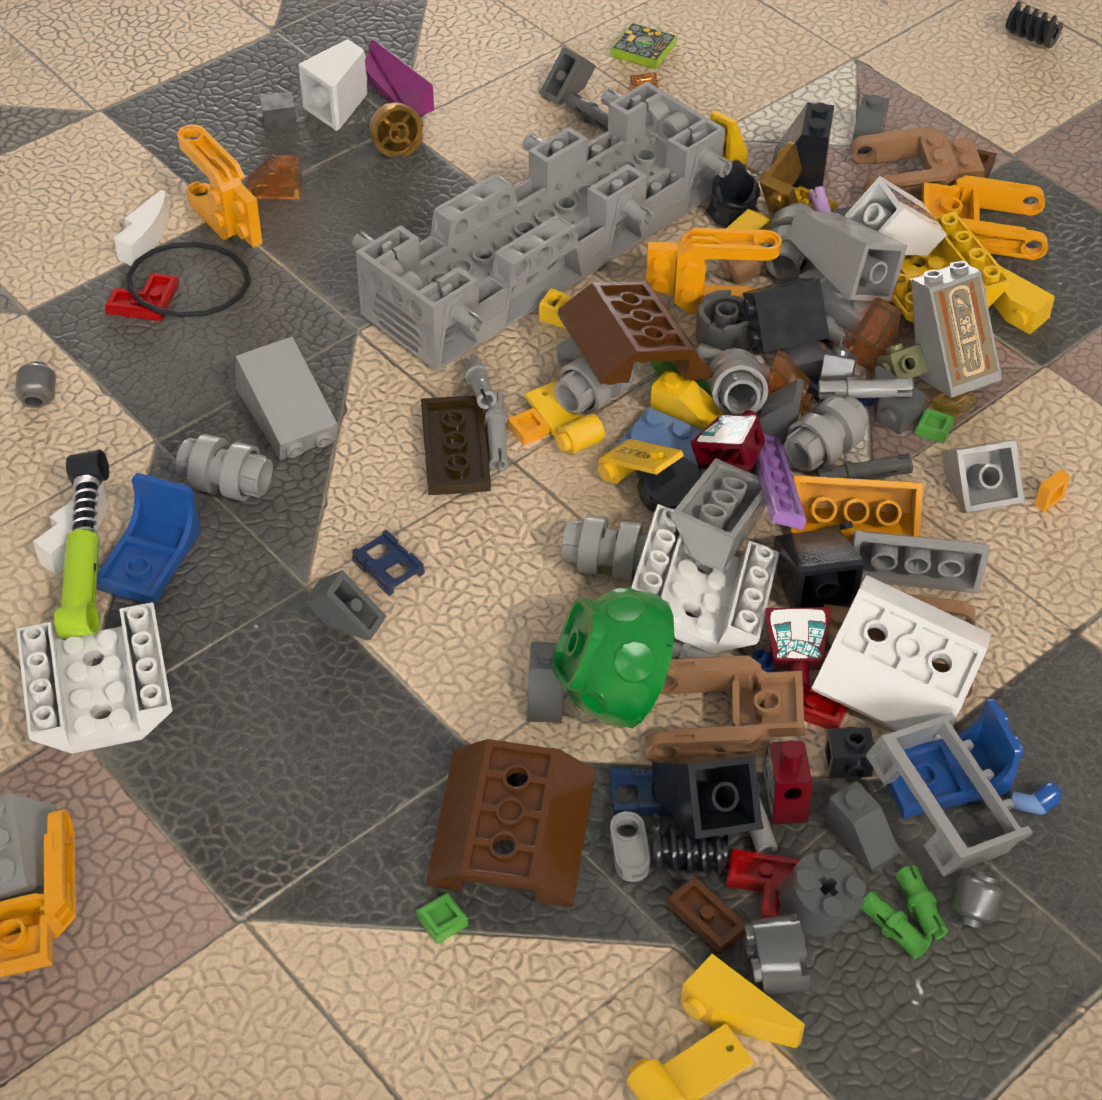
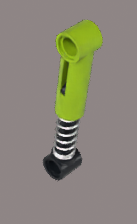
[54,449,110,640]

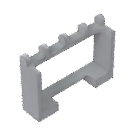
[865,713,1033,877]

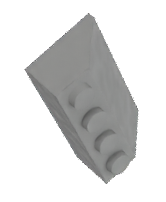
[671,458,766,571]
[850,529,990,594]

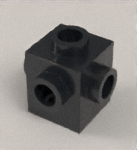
[824,726,875,780]

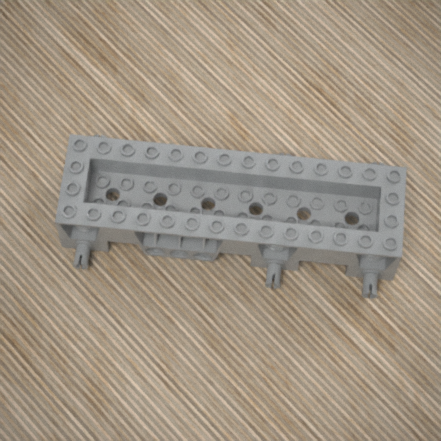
[352,82,732,371]

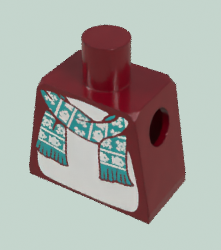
[690,410,765,470]
[765,607,831,688]
[762,740,812,825]

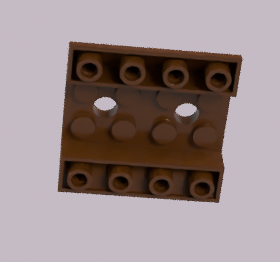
[557,281,713,385]
[426,739,596,908]

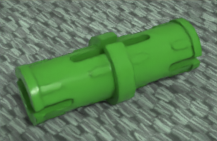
[895,865,948,941]
[859,890,931,959]

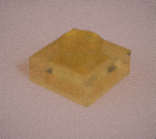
[933,392,976,417]

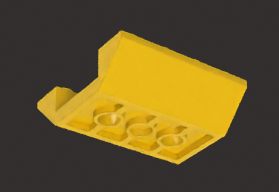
[892,211,1012,323]

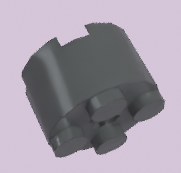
[696,290,751,351]
[777,849,866,940]
[743,913,810,997]

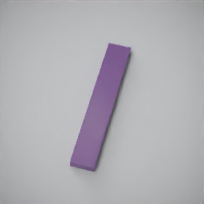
[755,433,807,530]

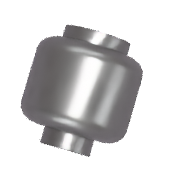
[15,361,56,408]
[951,869,1006,929]

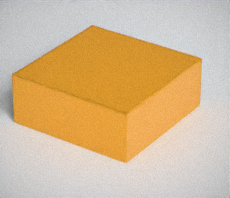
[508,407,550,445]
[1034,469,1070,512]

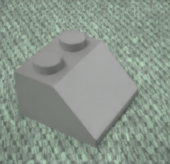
[943,440,1025,513]

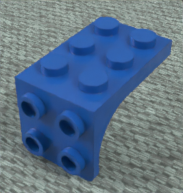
[96,473,201,605]
[887,698,1023,819]

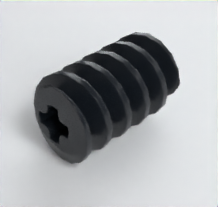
[1006,1,1063,49]
[652,824,728,874]

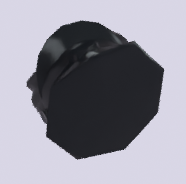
[706,160,760,227]
[637,456,701,513]

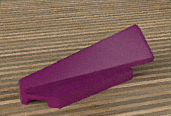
[365,40,434,116]

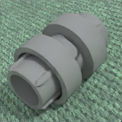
[763,203,814,279]
[708,348,768,415]
[554,356,638,415]
[784,396,868,471]
[175,434,273,501]
[561,514,648,581]

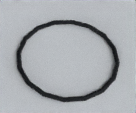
[126,242,250,317]

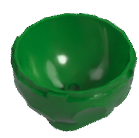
[552,587,675,729]

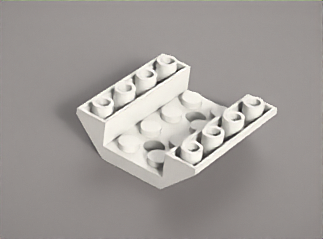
[631,504,779,654]
[811,575,992,742]
[16,602,172,754]

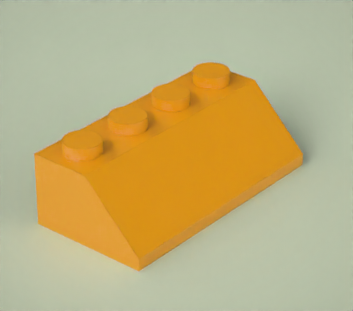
[790,475,923,542]

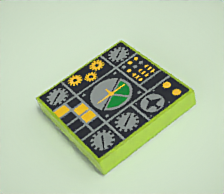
[611,23,677,69]

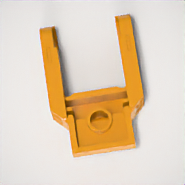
[177,125,263,248]
[921,175,1048,260]
[646,228,782,314]
[0,809,76,977]

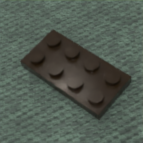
[421,395,491,495]

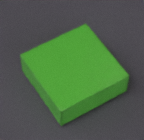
[915,408,955,444]
[416,892,469,944]

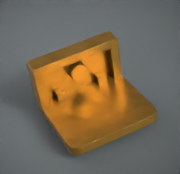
[760,141,802,215]

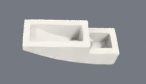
[114,190,169,266]
[33,483,108,575]

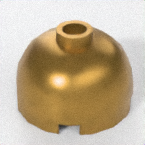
[369,102,424,158]

